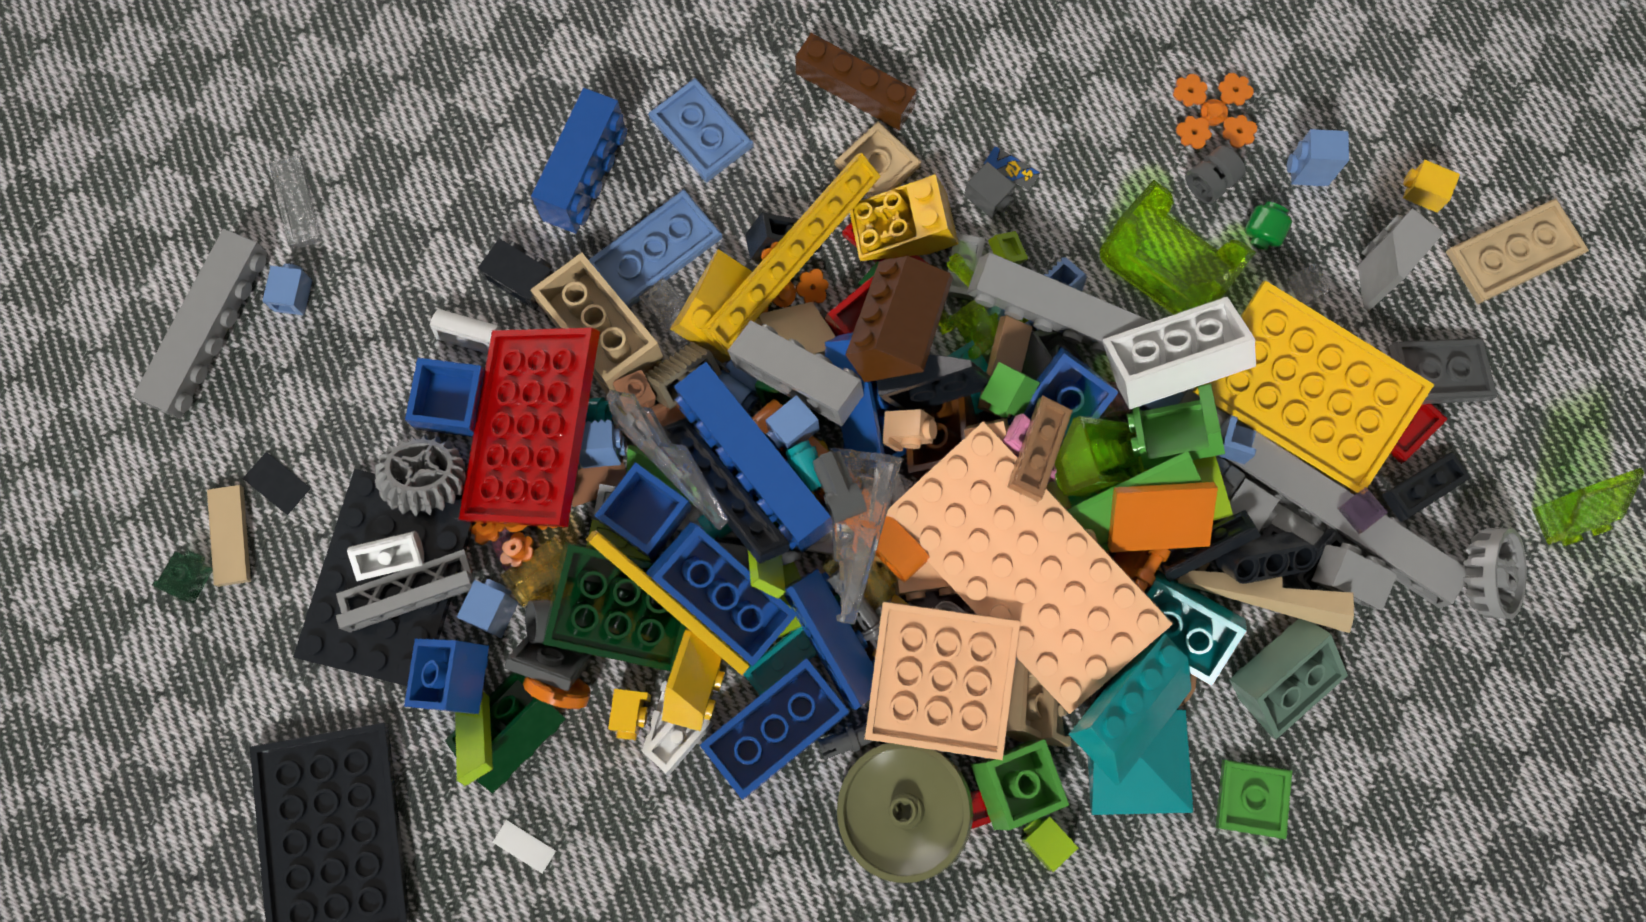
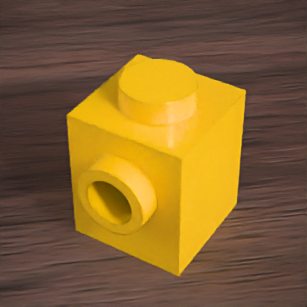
[1403,160,1460,213]

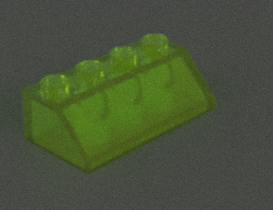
[1054,416,1149,497]

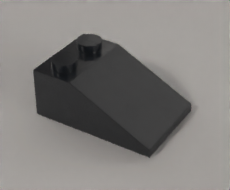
[877,354,991,410]

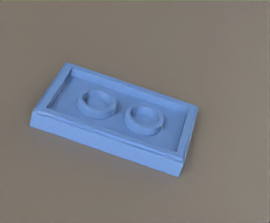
[648,78,754,183]

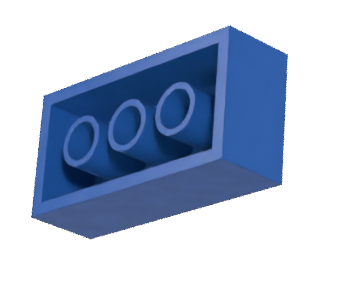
[531,87,627,234]
[646,522,797,666]
[700,658,850,800]

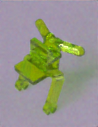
[938,253,1029,359]

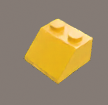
[661,630,725,731]

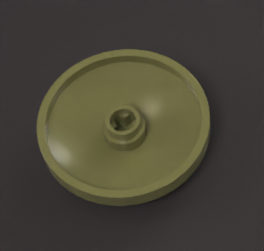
[837,743,973,883]

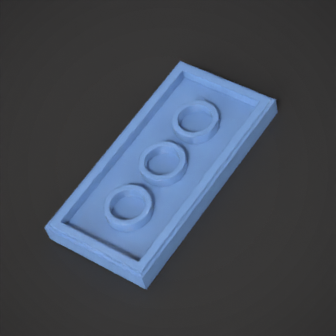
[589,189,723,308]

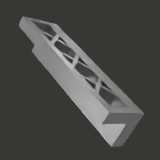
[336,549,475,632]

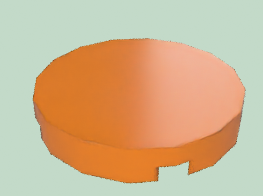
[523,677,591,709]

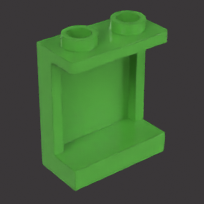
[1127,384,1225,469]

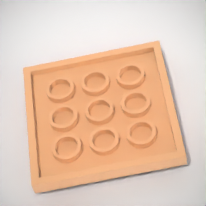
[865,602,1020,760]

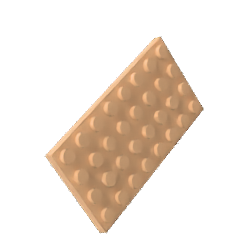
[883,421,1172,714]

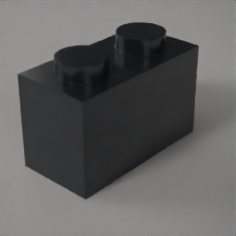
[477,238,553,311]

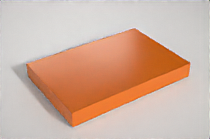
[1108,482,1218,552]

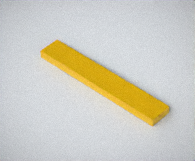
[585,531,750,675]

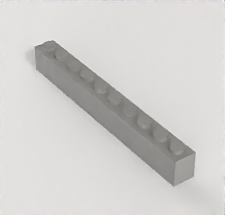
[1179,389,1467,608]

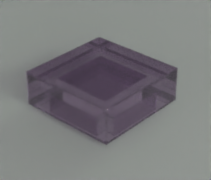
[1337,487,1388,534]

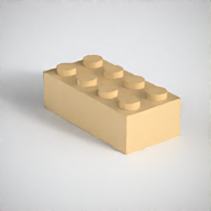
[531,252,664,396]

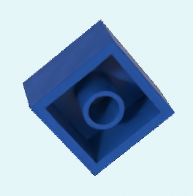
[404,639,489,714]

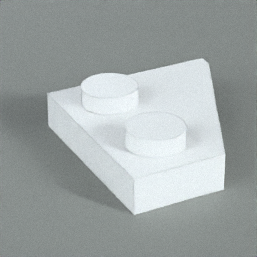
[642,680,714,775]

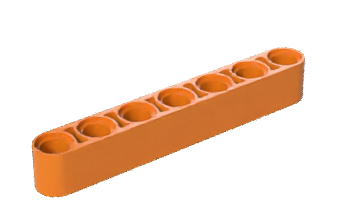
[752,399,930,582]

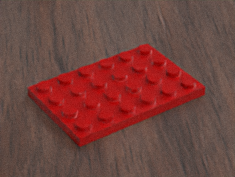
[459,327,600,528]

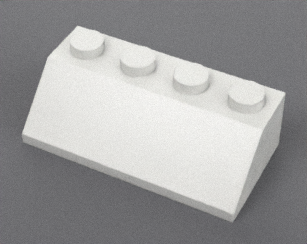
[1102,296,1256,409]

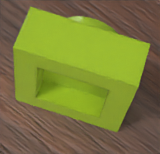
[987,231,1028,264]

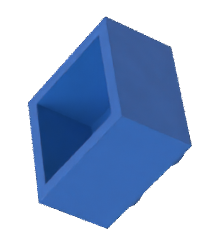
[405,358,485,437]
[594,462,693,561]

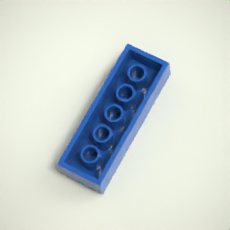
[674,362,833,553]

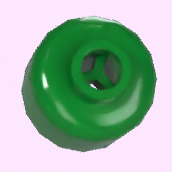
[1245,201,1292,251]

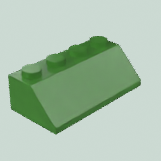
[1067,451,1202,553]

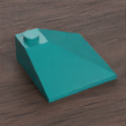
[1085,710,1194,815]

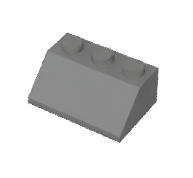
[1358,208,1444,311]

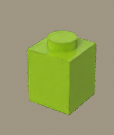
[1021,816,1078,872]

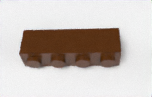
[795,33,917,131]

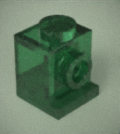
[152,549,213,604]

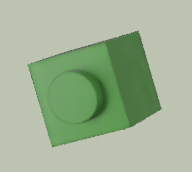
[980,362,1040,419]

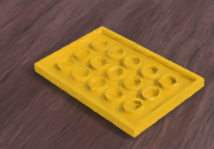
[1192,281,1435,496]

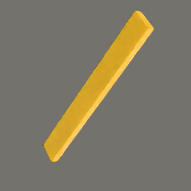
[701,153,881,353]

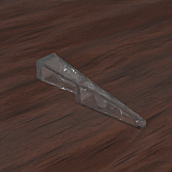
[607,390,729,530]
[829,448,903,624]

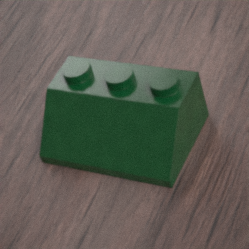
[444,672,566,794]

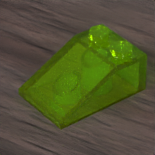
[1532,467,1645,547]

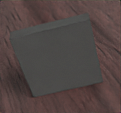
[504,636,592,691]

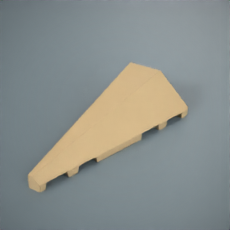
[1178,571,1354,633]
[1006,658,1071,747]

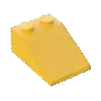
[670,249,752,363]

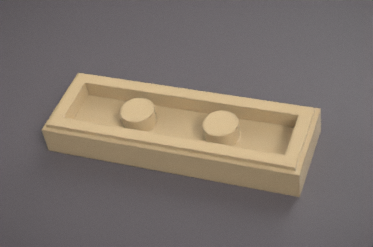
[207,485,251,587]

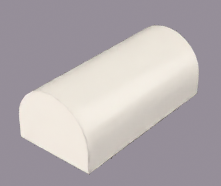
[429,309,501,354]
[347,531,424,581]

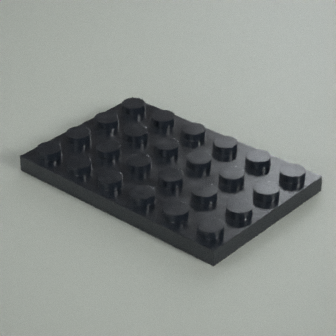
[293,469,475,686]
[249,722,411,922]

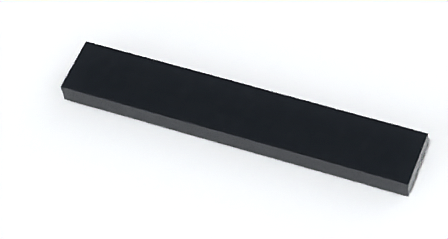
[657,418,790,564]

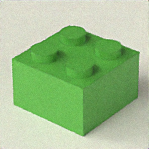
[970,739,1069,830]

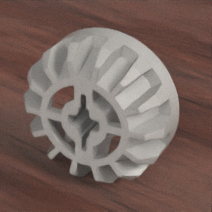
[1463,528,1527,619]

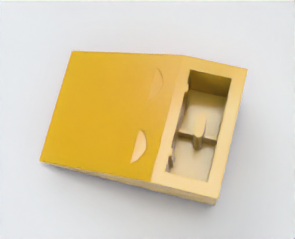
[850,174,959,261]

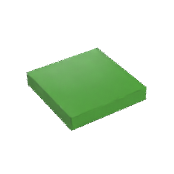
[1215,760,1292,839]

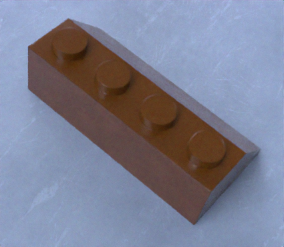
[845,256,953,382]

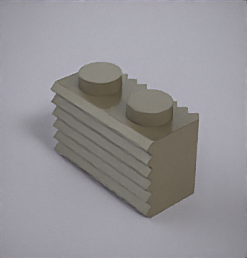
[644,342,722,410]

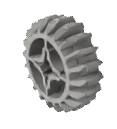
[375,434,466,516]

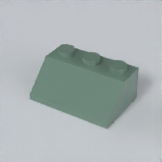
[1229,619,1348,740]

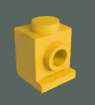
[608,689,651,741]

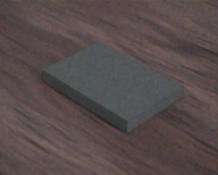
[1389,338,1497,404]

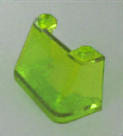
[1099,180,1256,315]

